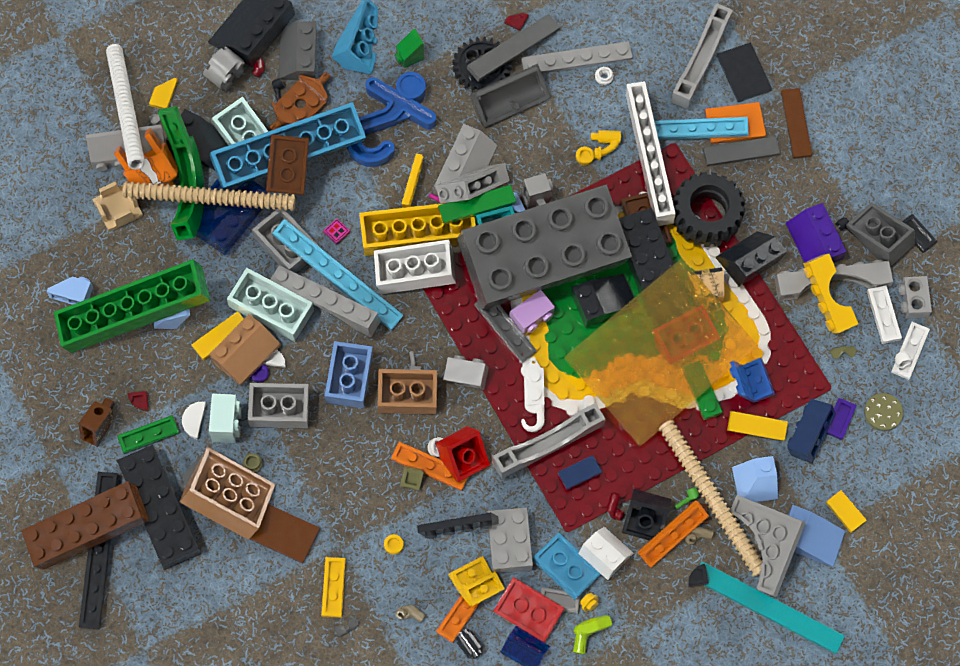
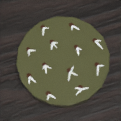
[864,393,903,431]

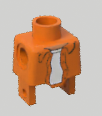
[114,128,178,200]

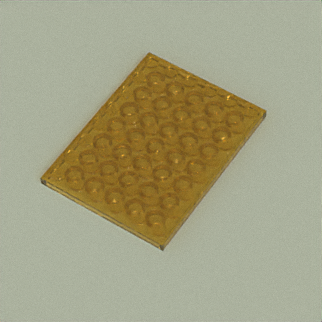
[564,258,758,446]

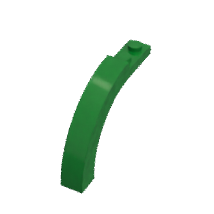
[158,106,204,241]

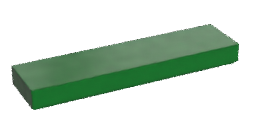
[438,185,516,225]

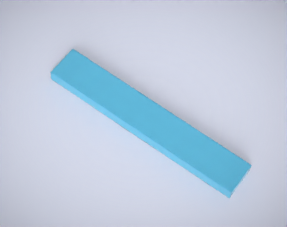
[654,117,749,140]

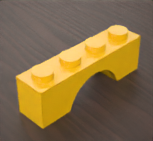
[803,254,858,333]

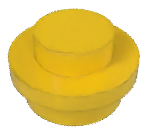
[580,593,599,612]

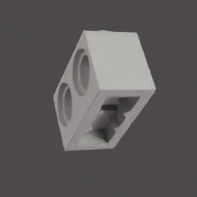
[899,276,932,319]

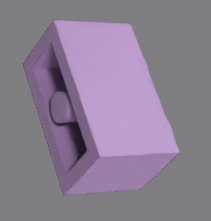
[510,290,555,334]

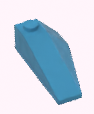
[332,0,378,74]

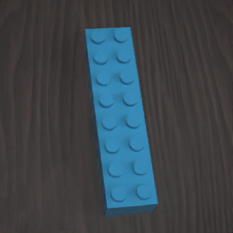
[209,102,366,190]

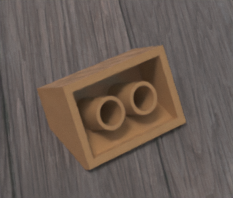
[209,314,281,386]

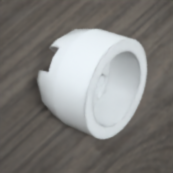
[895,352,912,368]

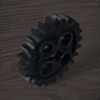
[452,36,512,92]

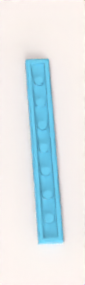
[272,219,403,330]

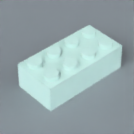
[227,268,314,342]

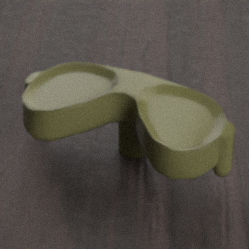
[829,345,857,359]

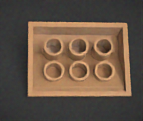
[180,447,275,540]

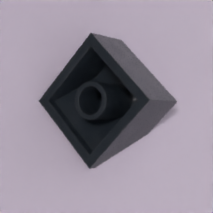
[622,489,672,541]

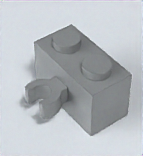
[522,173,553,209]

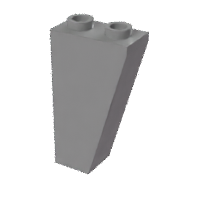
[435,163,510,204]

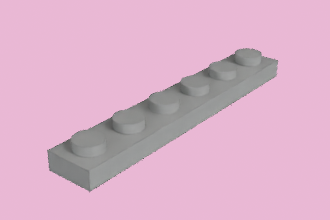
[521,41,633,74]

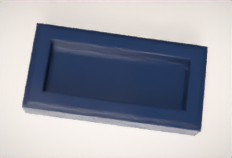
[558,455,602,490]

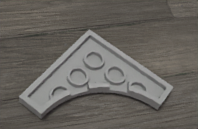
[730,495,806,597]

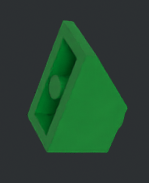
[394,29,424,68]

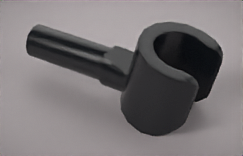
[272,78,284,101]
[835,218,852,234]

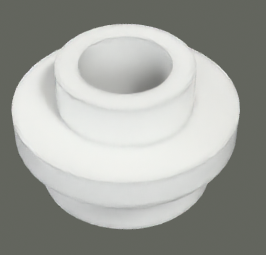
[595,67,613,85]

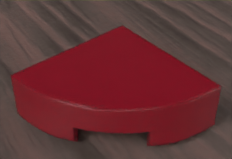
[504,13,529,31]
[127,391,149,411]

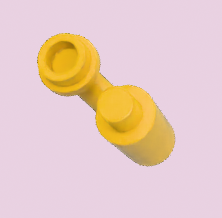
[591,130,621,160]

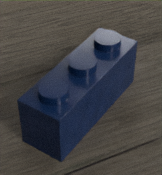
[787,398,836,463]

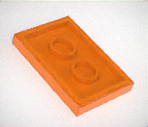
[705,102,766,145]

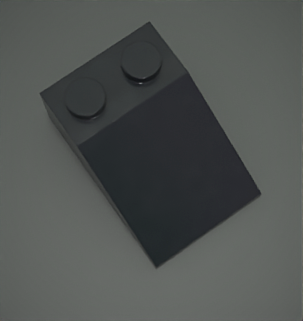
[166,109,228,170]
[571,274,639,328]

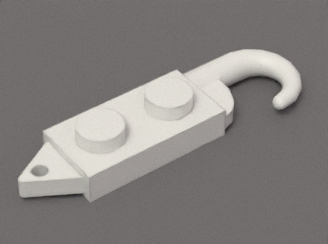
[521,357,545,432]

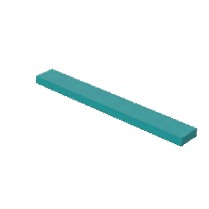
[700,561,845,654]

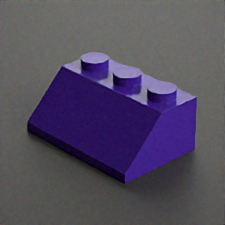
[785,203,846,263]

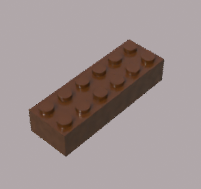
[21,481,149,570]

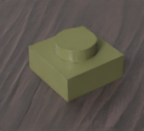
[400,465,424,490]

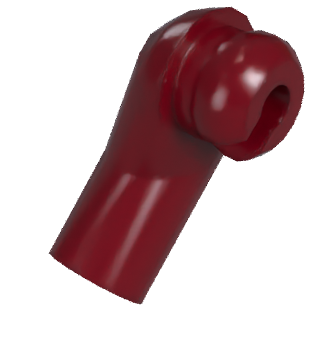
[252,58,265,77]
[607,492,625,521]

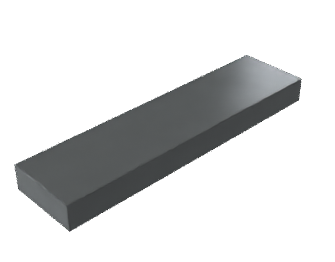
[703,137,780,167]
[474,301,537,364]

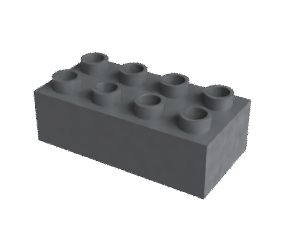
[457,184,632,310]

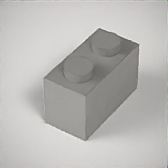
[443,355,489,390]

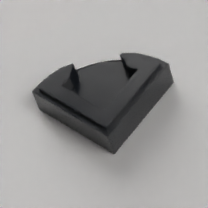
[688,564,709,587]

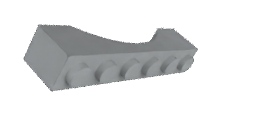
[671,3,733,109]
[775,260,893,301]
[270,265,381,337]
[492,403,605,479]

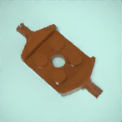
[269,71,331,131]

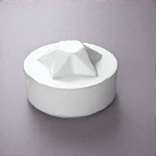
[428,437,443,458]

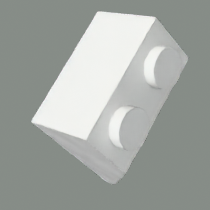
[578,527,633,580]

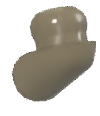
[685,526,714,545]
[396,605,426,623]

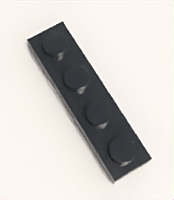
[417,512,499,539]

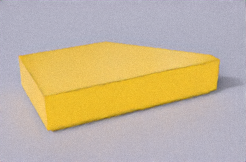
[149,78,178,109]

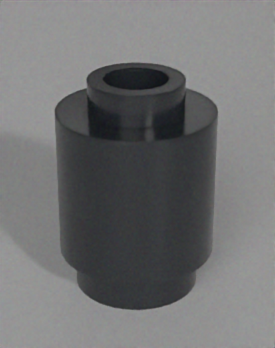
[455,628,484,659]

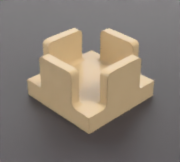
[92,181,143,232]

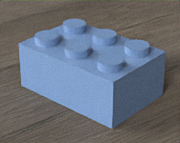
[325,341,373,408]

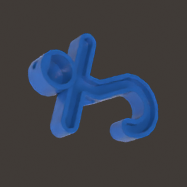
[346,72,436,167]

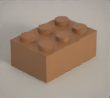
[378,369,437,414]

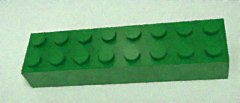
[54,259,211,353]

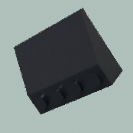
[208,0,295,67]

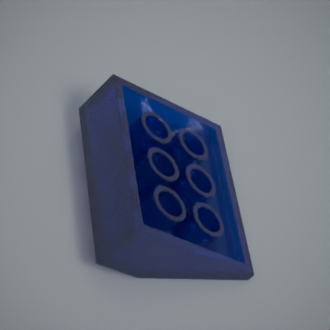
[195,179,268,256]

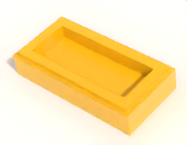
[826,490,866,533]

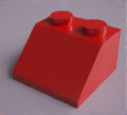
[435,426,490,482]

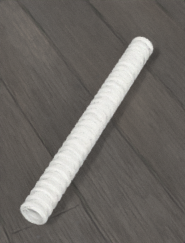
[106,44,145,170]

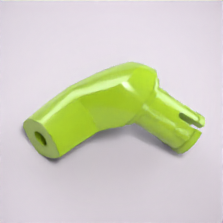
[573,615,612,654]

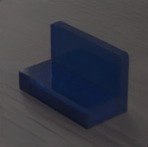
[500,626,550,666]

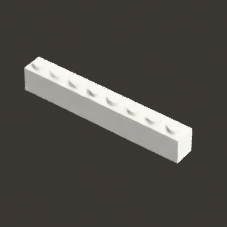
[626,81,675,226]

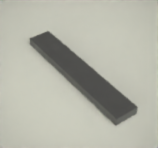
[467,14,560,81]

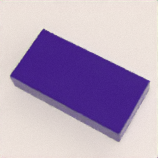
[827,398,857,440]

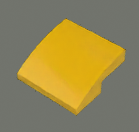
[448,556,505,607]

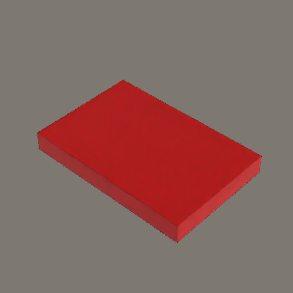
[493,577,565,643]

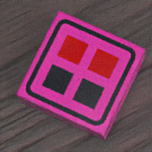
[323,218,350,245]

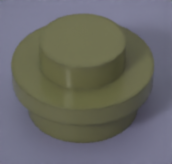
[243,453,262,473]

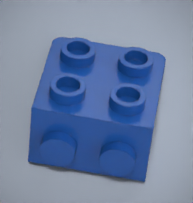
[730,358,775,403]

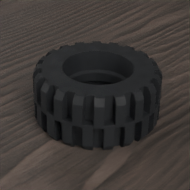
[673,172,745,247]

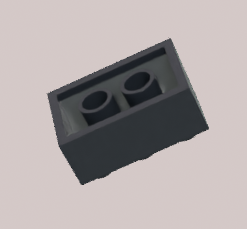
[716,231,787,287]

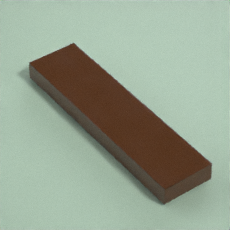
[781,88,812,159]

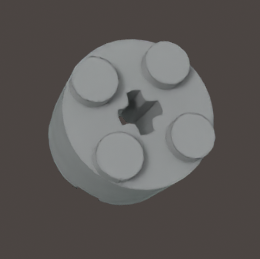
[203,47,244,91]

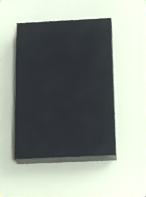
[717,42,772,102]

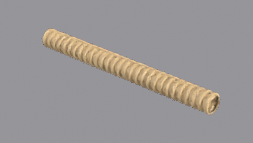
[123,181,295,211]
[658,420,763,577]

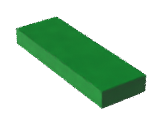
[117,415,179,454]

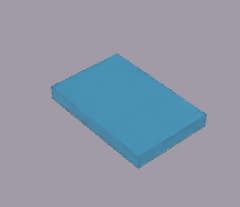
[532,533,601,600]

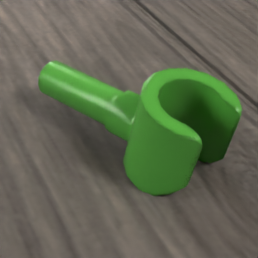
[675,487,699,510]

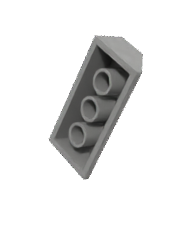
[86,124,166,171]
[434,124,497,196]

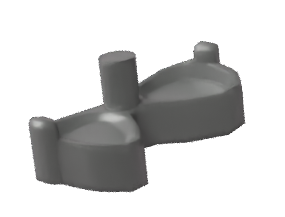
[334,617,359,637]

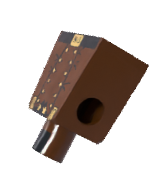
[78,398,115,447]

